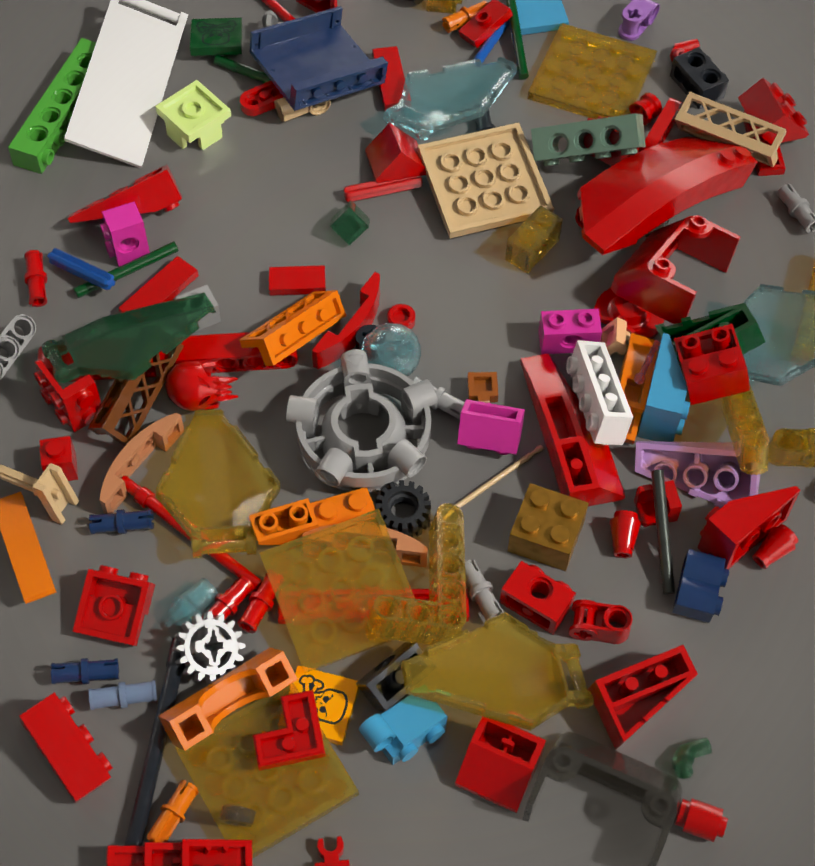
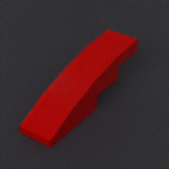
[106,839,252,866]

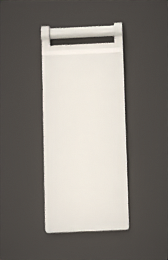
[64,0,188,168]

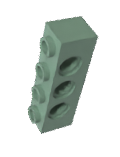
[531,113,646,166]

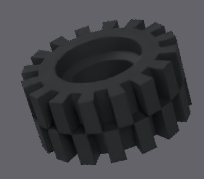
[375,480,431,538]

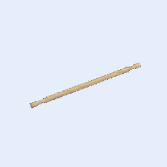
[429,445,543,528]

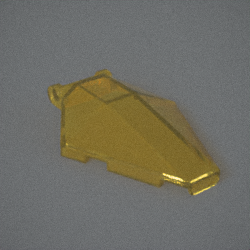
[156,409,281,558]
[401,612,594,731]

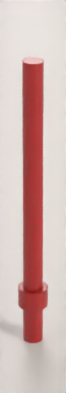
[121,475,262,591]

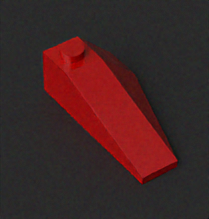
[68,164,182,223]

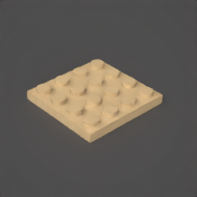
[417,122,554,239]

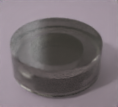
[219,805,256,827]

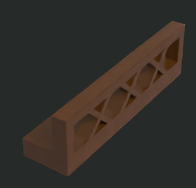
[88,326,184,446]

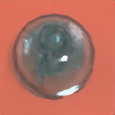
[362,323,421,376]

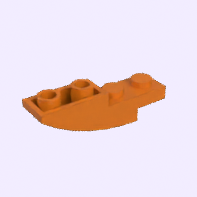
[618,333,659,445]
[249,487,377,545]

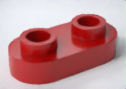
[240,81,283,116]

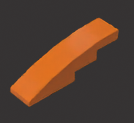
[0,491,57,604]

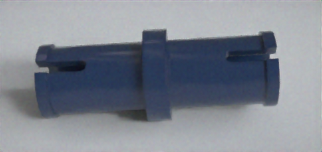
[89,509,154,534]
[51,658,119,684]

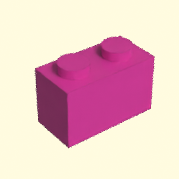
[457,399,525,455]

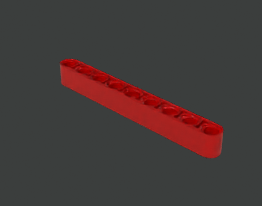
[37,332,298,382]

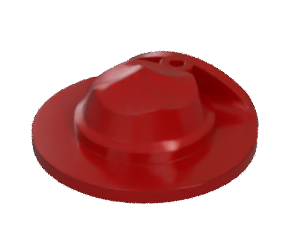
[594,288,664,339]

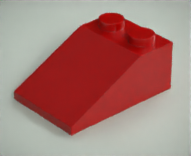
[697,486,800,569]

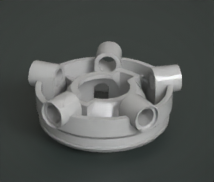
[286,349,438,492]

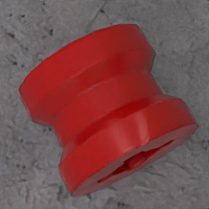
[629,92,662,126]

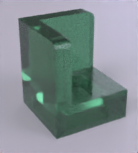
[330,200,370,246]

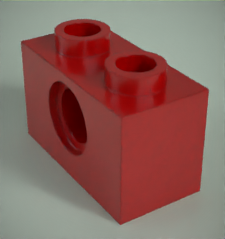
[499,560,576,635]

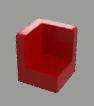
[634,480,682,527]

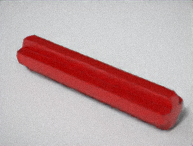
[344,176,423,202]

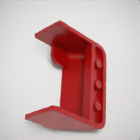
[611,215,741,324]

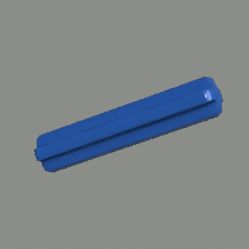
[47,248,116,290]

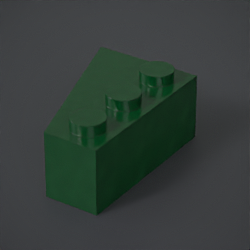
[655,303,766,368]

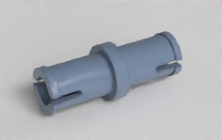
[88,680,157,710]

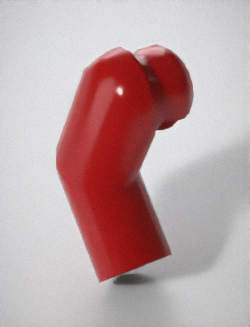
[670,38,700,62]

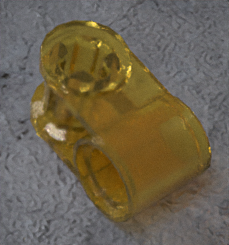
[765,428,815,468]

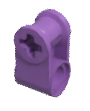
[618,0,660,41]

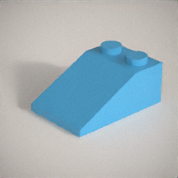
[637,333,690,442]

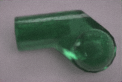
[672,737,712,779]

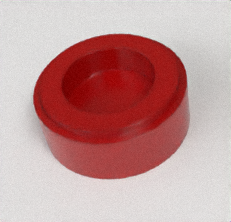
[387,304,415,333]

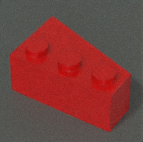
[588,645,698,750]
[19,692,113,803]

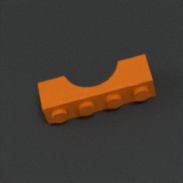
[158,647,298,751]

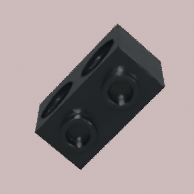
[670,47,729,109]

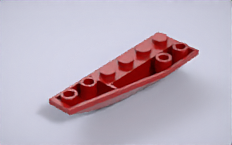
[520,353,626,506]

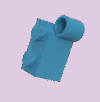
[359,685,447,765]

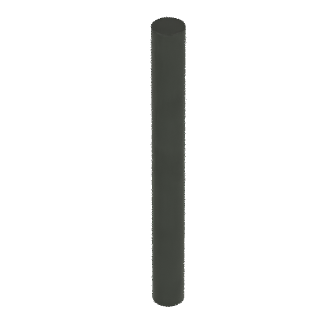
[651,470,675,594]

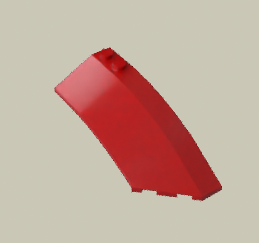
[577,136,758,255]

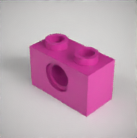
[100,202,150,267]
[538,309,602,355]

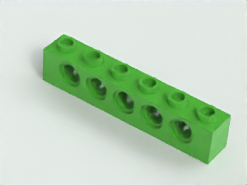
[8,38,96,174]

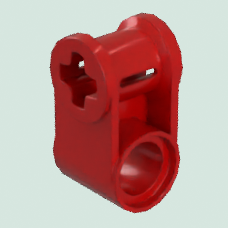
[569,599,633,644]

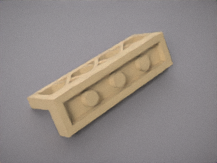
[675,92,787,167]

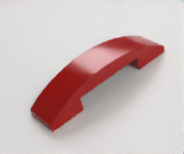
[312,272,380,369]

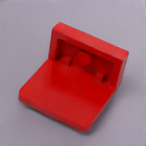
[33,359,101,433]

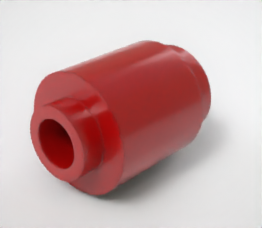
[674,798,728,842]

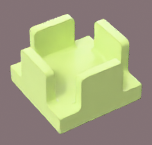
[155,80,231,150]

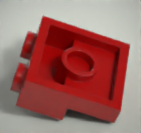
[72,565,155,646]

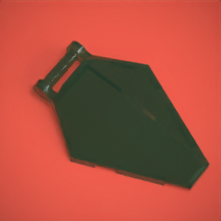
[42,293,216,383]

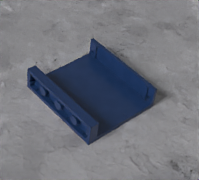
[249,6,388,111]

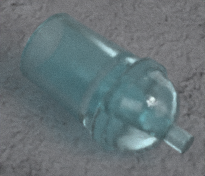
[164,578,218,628]

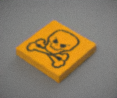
[278,665,359,746]

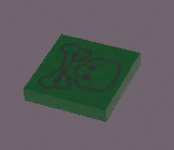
[190,17,243,56]

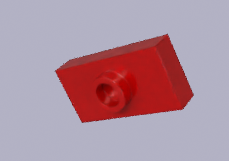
[458,0,513,48]

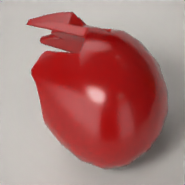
[165,361,238,411]

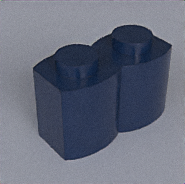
[672,549,729,623]

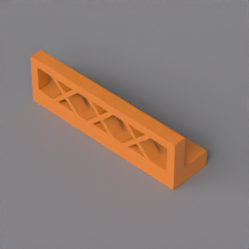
[239,290,346,366]

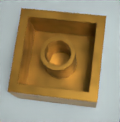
[507,483,589,571]

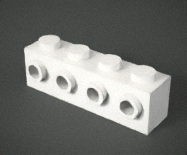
[566,340,633,445]

